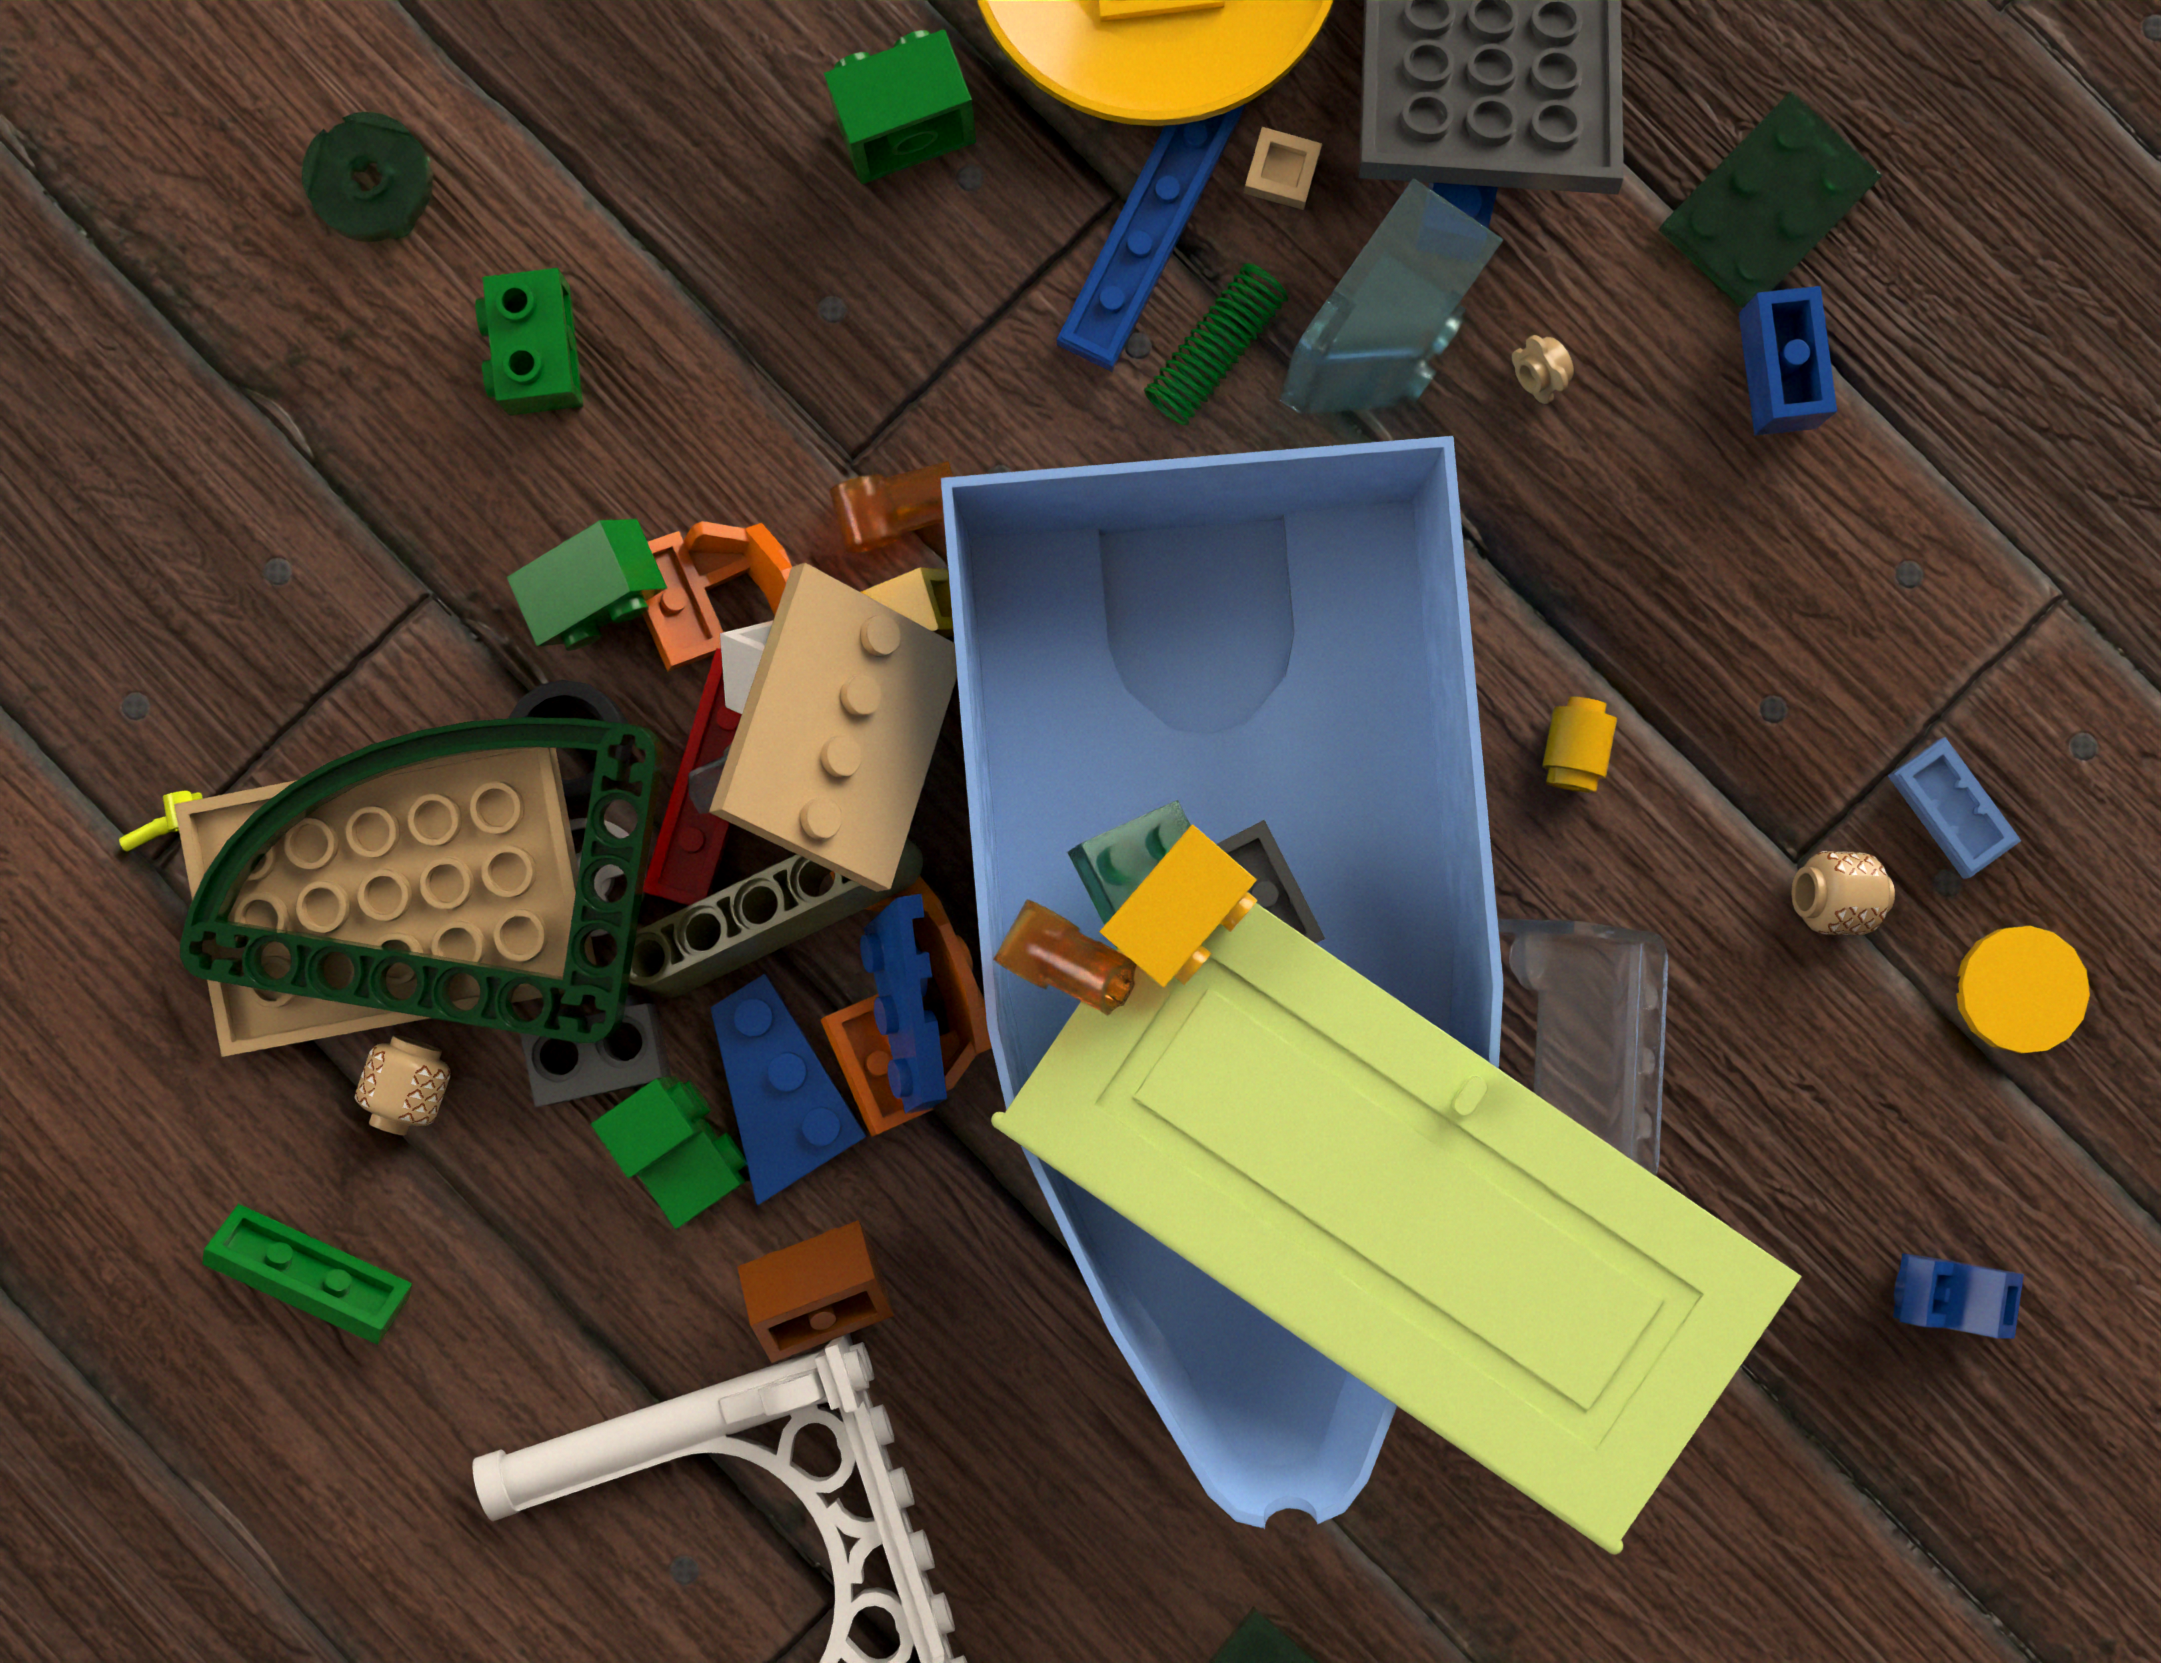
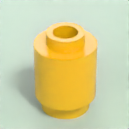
[1542,697,1617,793]

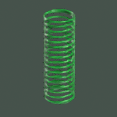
[1144,263,1288,425]

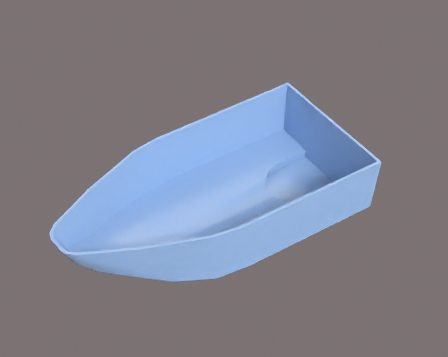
[941,436,1503,1529]

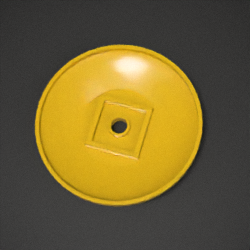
[976,0,1334,126]

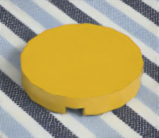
[1956,926,2090,1053]

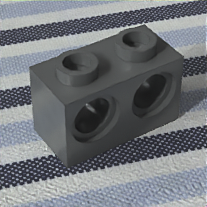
[520,994,672,1107]

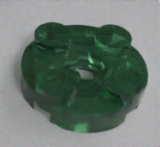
[302,112,433,242]

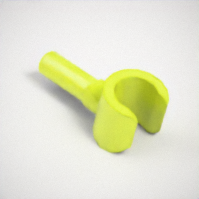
[119,791,203,852]

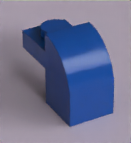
[1893,1253,2024,1339]

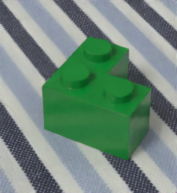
[591,1076,748,1230]

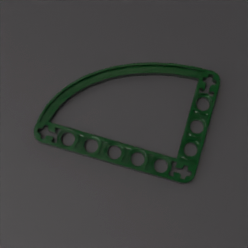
[179,717,663,1043]

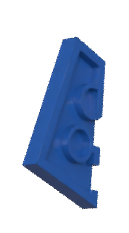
[860,894,947,1114]
[710,974,868,1205]

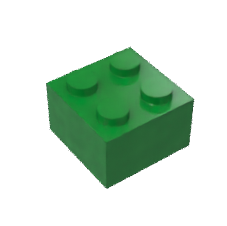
[824,29,977,185]

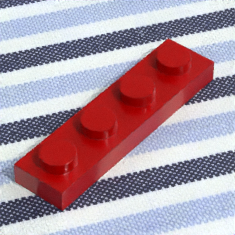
[643,648,742,906]

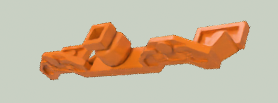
[642,521,992,1137]

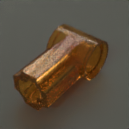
[829,461,953,553]
[992,899,1137,1016]

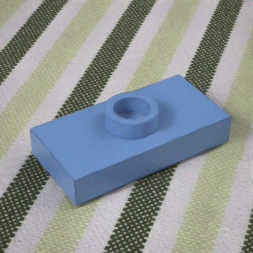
[1888,737,2021,879]

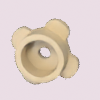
[1512,335,1574,404]

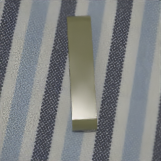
[629,837,923,998]

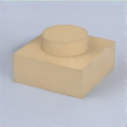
[1244,127,1322,210]

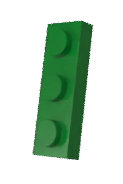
[202,1203,412,1345]

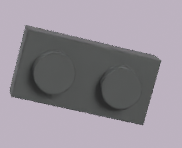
[1216,820,1325,943]

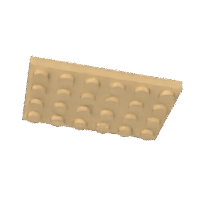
[174,747,596,1057]

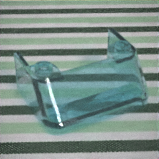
[1279,178,1504,414]

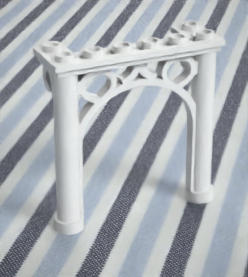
[473,1333,967,1663]

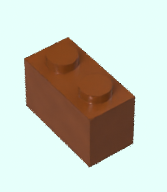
[737,1220,894,1363]

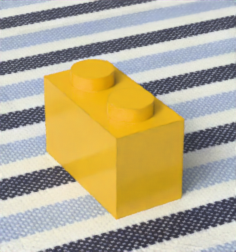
[1099,824,1258,988]

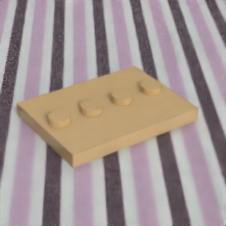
[709,563,957,892]

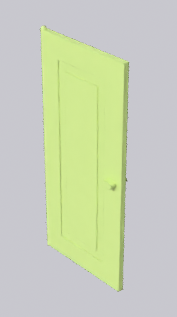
[991,903,1802,1555]

